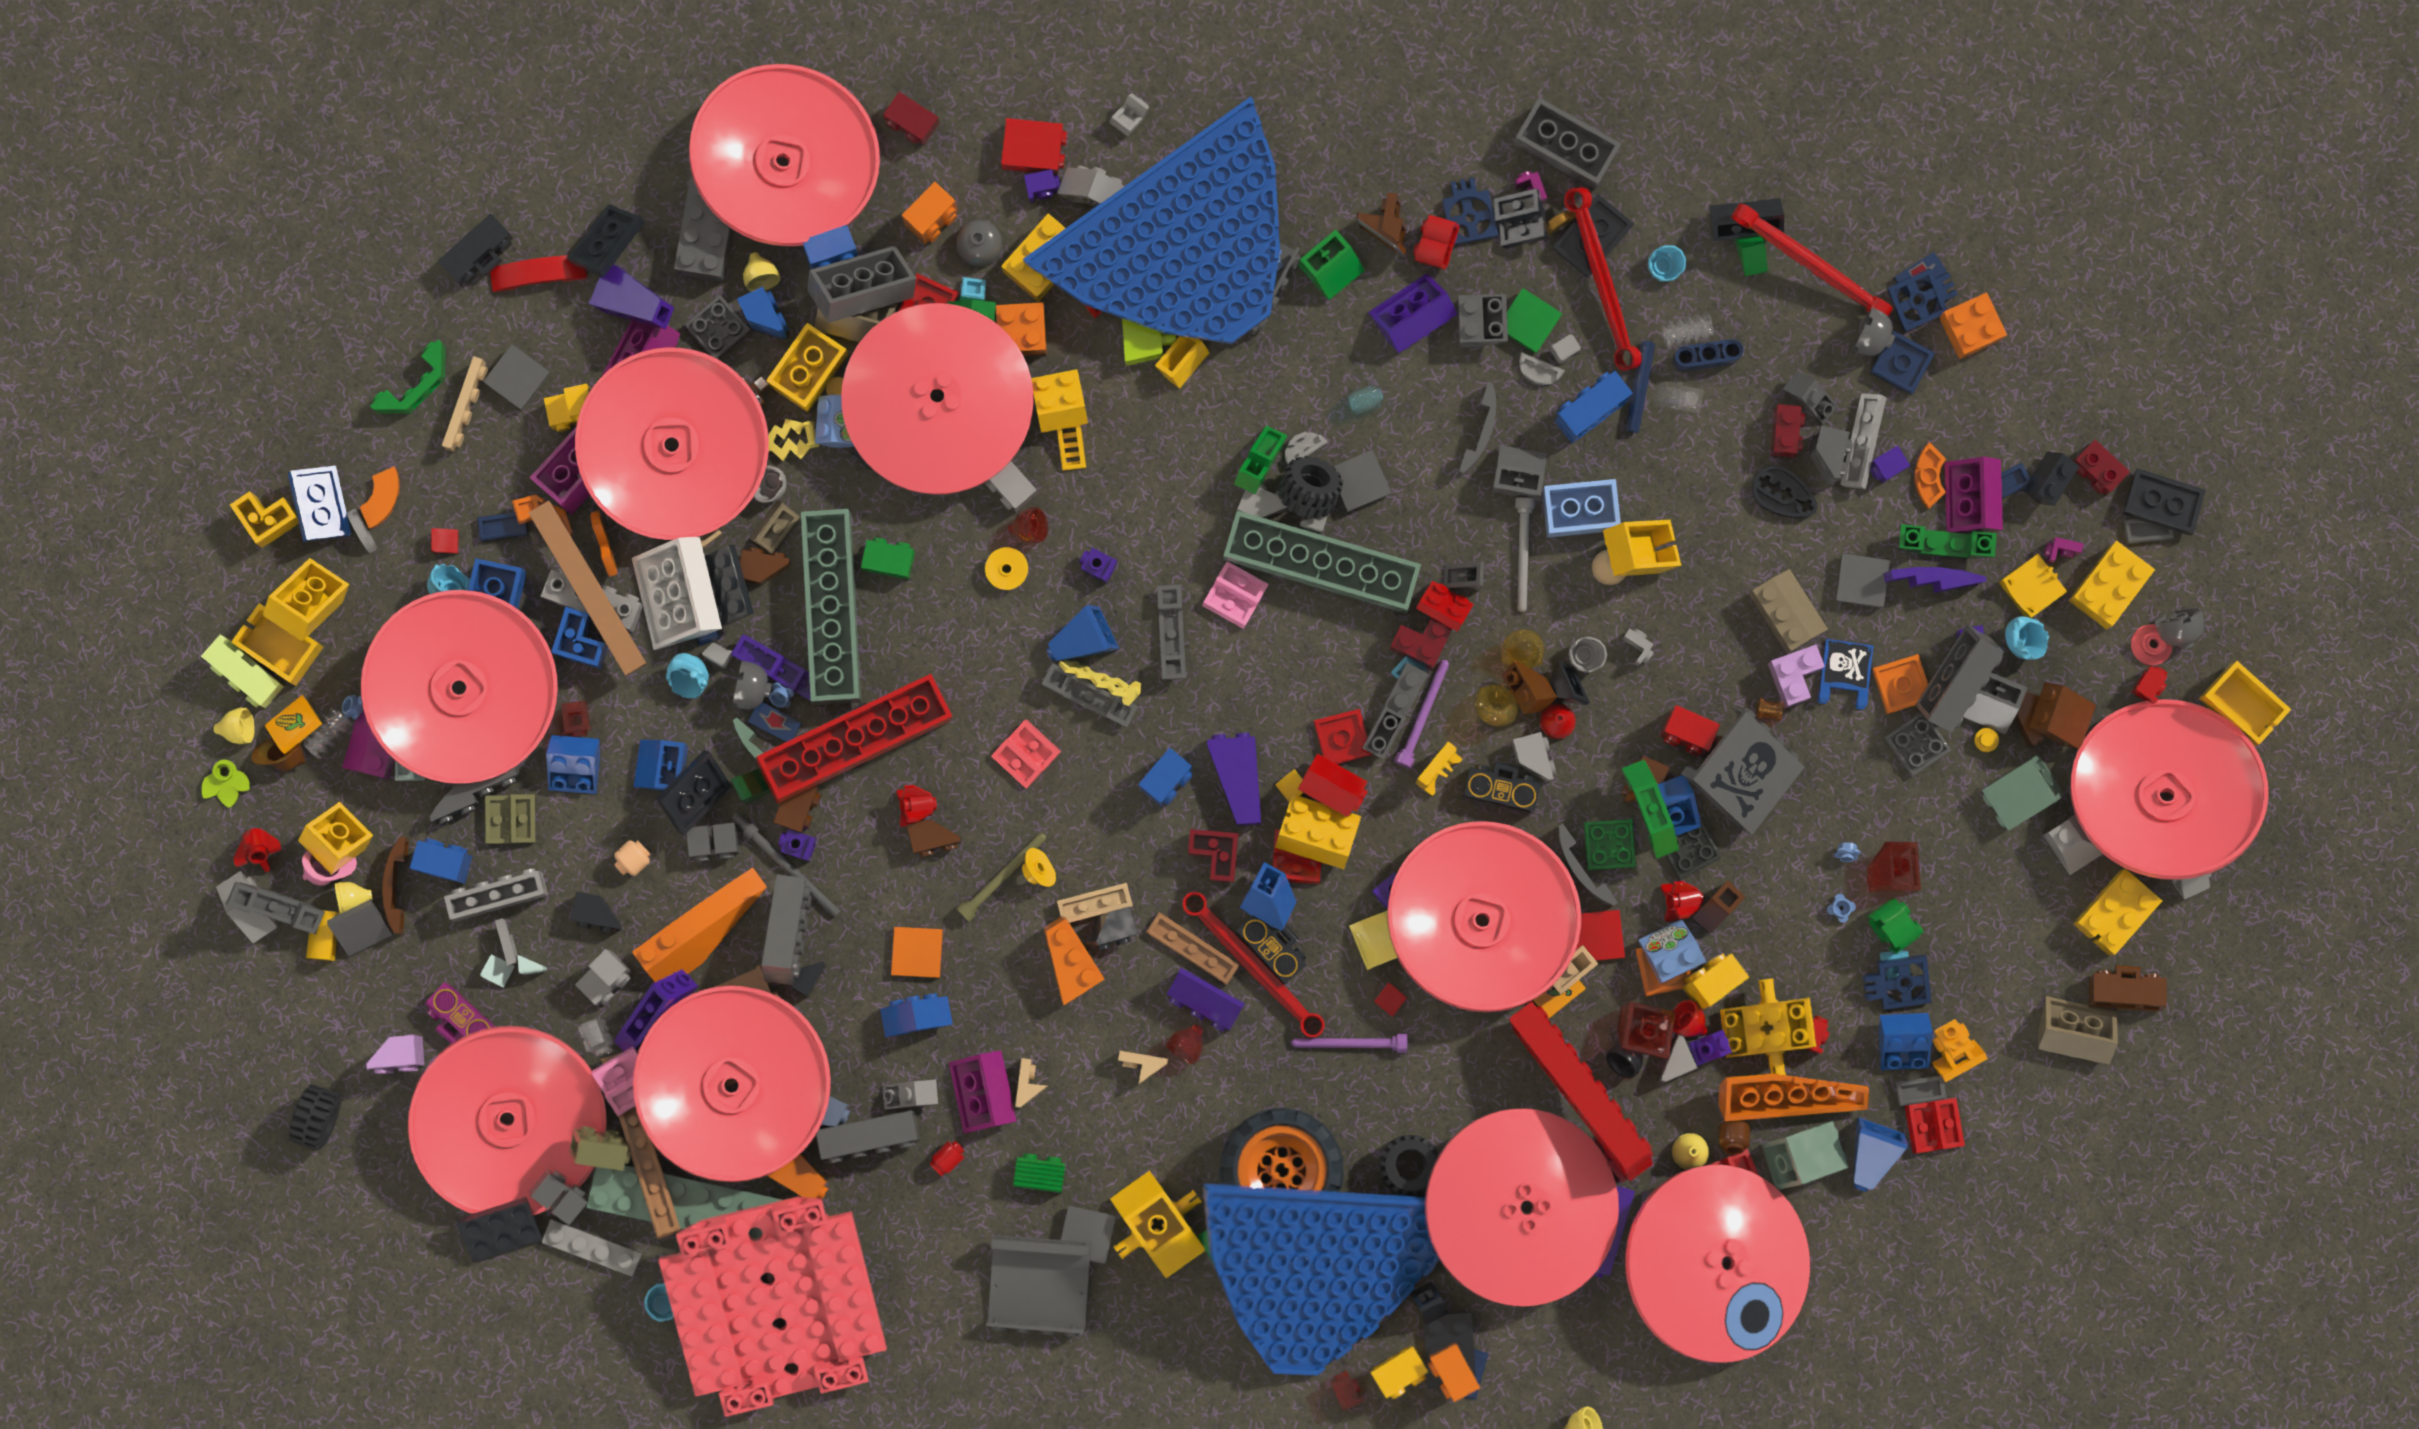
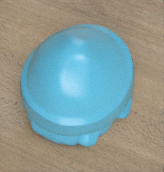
[427,564,470,594]
[2005,616,2049,660]
[666,653,709,699]

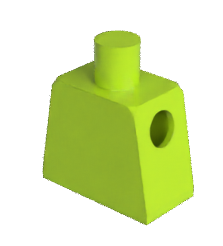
[1122,318,1176,366]

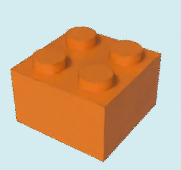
[902,182,958,245]
[1939,293,2007,360]
[996,303,1047,356]
[1428,1342,1480,1402]

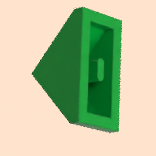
[1734,237,1768,277]

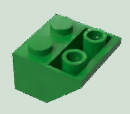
[1298,229,1365,301]

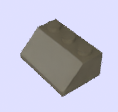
[815,303,898,342]
[1749,569,1828,655]
[2038,996,2118,1065]

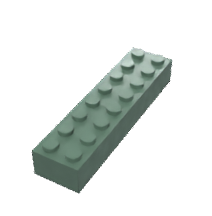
[801,509,861,705]
[1223,511,1421,614]
[587,1165,783,1238]

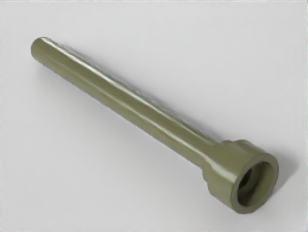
[956,833,1046,922]

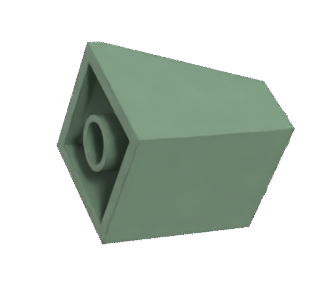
[1982,754,2065,831]
[1761,1121,1849,1190]

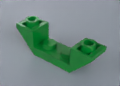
[370,340,445,414]
[1899,524,1997,559]
[1621,760,1679,859]

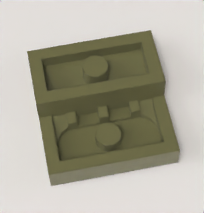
[484,794,535,844]

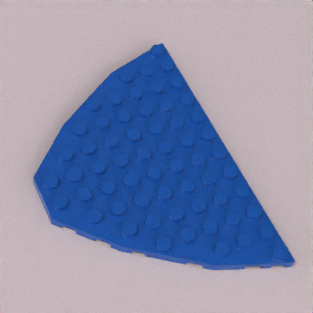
[1023,96,1280,344]
[1203,1184,1439,1375]

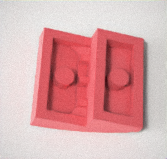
[991,719,1061,789]

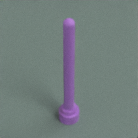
[1394,660,1449,769]
[1291,1034,1407,1053]

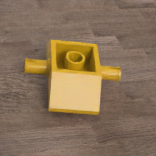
[1720,978,1816,1075]
[1110,1170,1205,1278]

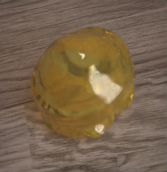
[1501,629,1545,669]
[1474,684,1518,727]

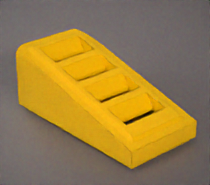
[1057,425,1086,471]

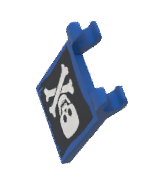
[1817,639,1874,710]

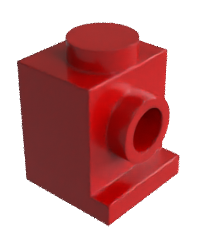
[2131,666,2168,704]
[1805,1015,1829,1054]

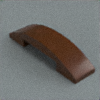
[382,837,409,935]

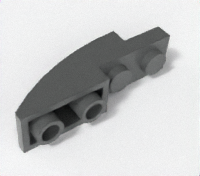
[1362,662,1428,759]
[430,767,520,825]

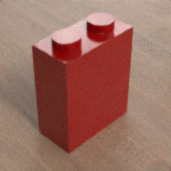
[1001,118,1068,175]
[1298,753,1368,817]

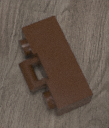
[2089,965,2167,1012]

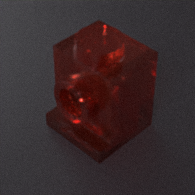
[561,700,592,737]
[1331,1371,1365,1410]

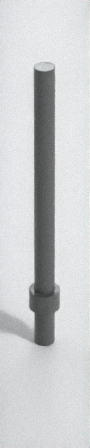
[730,812,841,918]

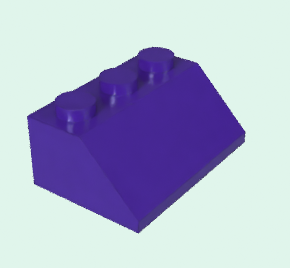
[1368,273,1457,353]
[1167,968,1244,1032]

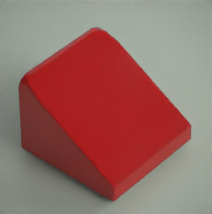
[431,528,458,554]
[1374,983,1407,1017]

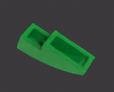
[1234,426,1288,495]

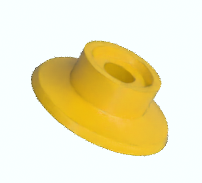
[985,547,1028,590]
[1022,848,1056,887]

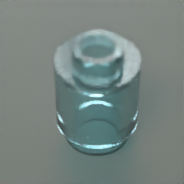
[1347,384,1384,414]

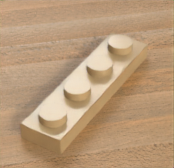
[442,356,488,452]

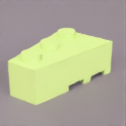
[201,634,285,708]

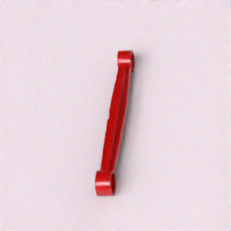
[1564,187,1642,371]
[1731,203,1893,316]
[1183,892,1325,1038]

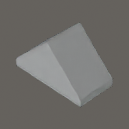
[1659,1035,1697,1082]

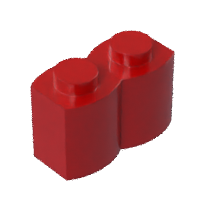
[1413,215,1460,270]

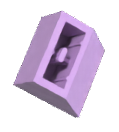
[367,1035,425,1074]

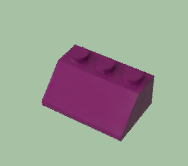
[602,320,681,376]
[530,426,590,515]
[1945,456,2003,533]
[342,709,395,780]
[949,1050,1017,1133]

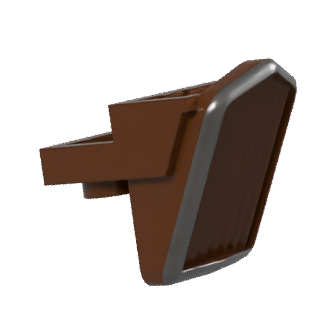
[1356,192,1407,257]

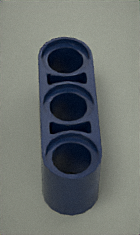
[1673,339,1744,371]

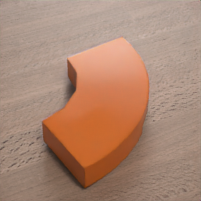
[1914,442,1946,509]
[360,467,400,530]

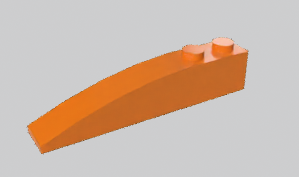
[632,868,767,982]
[1718,1074,1869,1121]

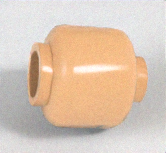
[614,840,650,876]

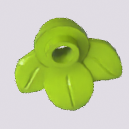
[202,760,250,808]

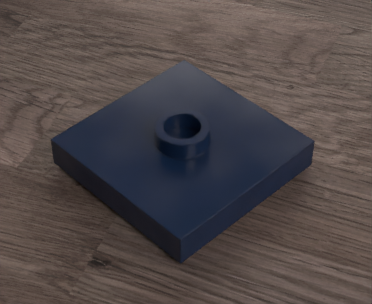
[1870,330,1935,395]

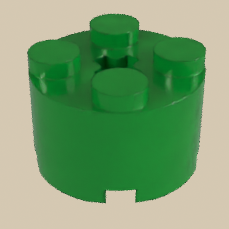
[1867,898,1924,955]

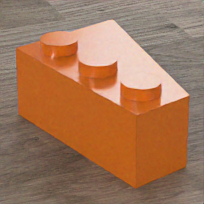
[1044,915,1105,1005]

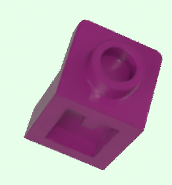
[1514,171,1547,204]
[2044,537,2084,564]

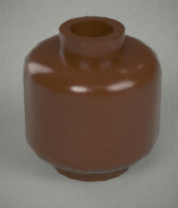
[1718,1120,1750,1155]

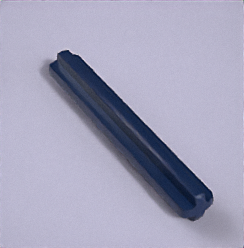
[1625,341,1655,433]

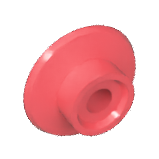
[2131,624,2173,666]

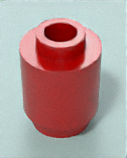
[929,1141,965,1176]

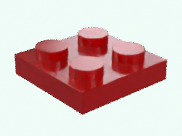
[1416,581,1474,632]

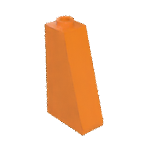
[767,1153,828,1199]

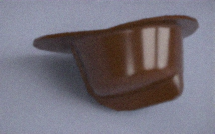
[251,738,306,772]

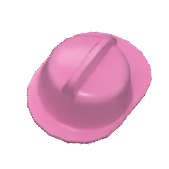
[302,851,357,886]

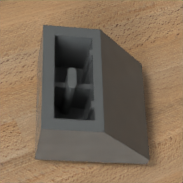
[1457,294,1508,348]
[1810,425,1852,486]
[1492,445,1547,500]
[1963,673,2028,735]

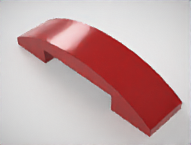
[490,255,587,292]

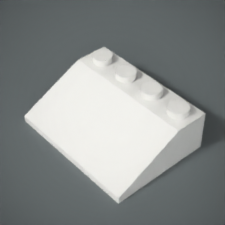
[632,536,722,650]

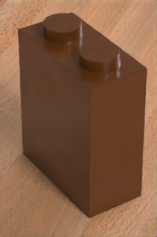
[2029,682,2096,749]

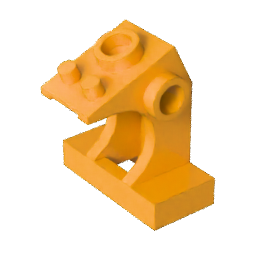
[1932,1019,1987,1082]

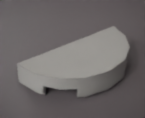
[1519,352,1565,386]
[1285,432,1328,465]
[347,509,378,553]
[495,918,518,966]

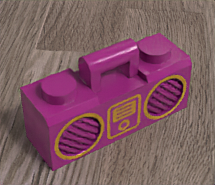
[425,982,496,1044]

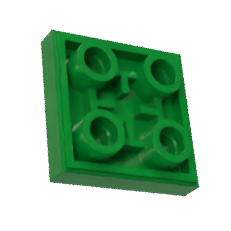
[1507,288,1563,354]
[1584,819,1636,871]

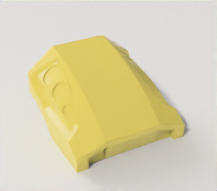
[1349,911,1398,970]

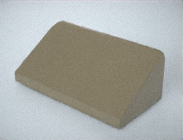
[749,500,800,555]

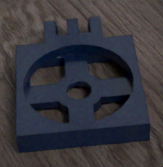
[1442,177,1498,246]
[1886,268,1958,332]
[1863,954,1932,1010]

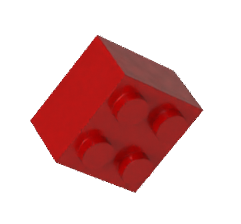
[1660,705,1721,757]

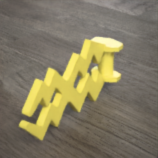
[768,419,819,461]
[1059,660,1141,706]

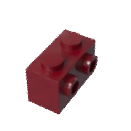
[883,92,940,146]
[1771,404,1805,458]
[2073,439,2130,496]

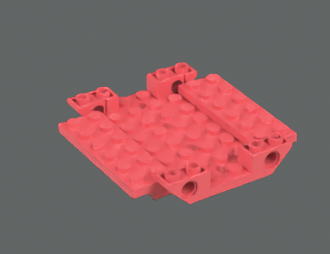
[659,1197,887,1417]

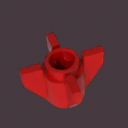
[896,785,937,827]
[233,828,282,872]
[1660,881,1704,922]

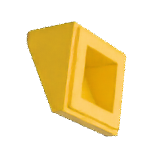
[1275,769,1304,802]

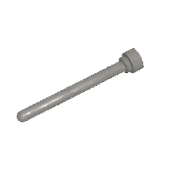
[1515,498,1535,613]

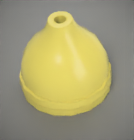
[743,252,780,292]
[214,708,255,744]
[335,882,373,914]
[1672,1133,1709,1170]
[1564,1406,1603,1429]

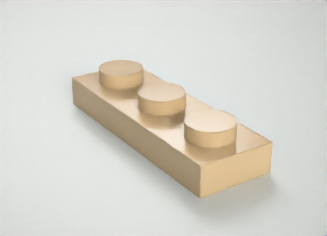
[1057,883,1133,923]

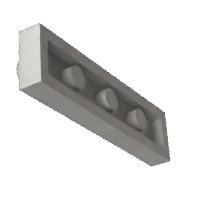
[1841,393,1886,489]
[542,1219,642,1277]

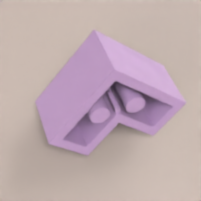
[1768,645,1825,708]

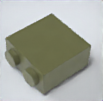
[569,1126,631,1171]

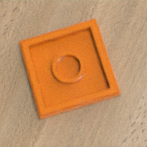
[1872,654,1928,714]
[891,927,943,978]
[1635,948,1691,996]

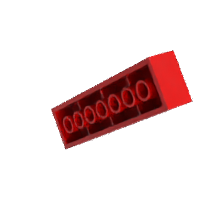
[756,674,952,804]
[1508,1002,1654,1181]

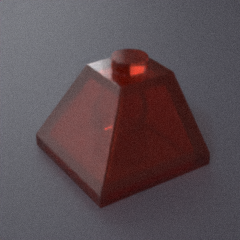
[1867,841,1921,892]
[1617,1001,1675,1059]

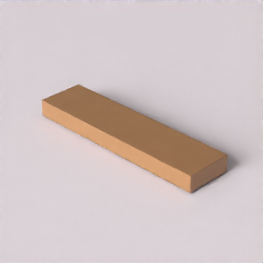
[1146,912,1240,986]

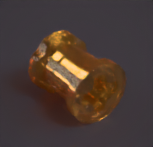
[1756,697,1784,722]

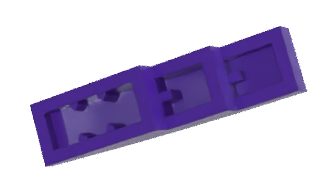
[1883,567,1987,593]
[731,634,811,702]

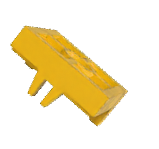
[1999,554,2067,618]
[1416,742,1462,796]

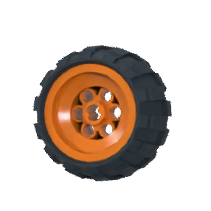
[1219,1108,1344,1192]

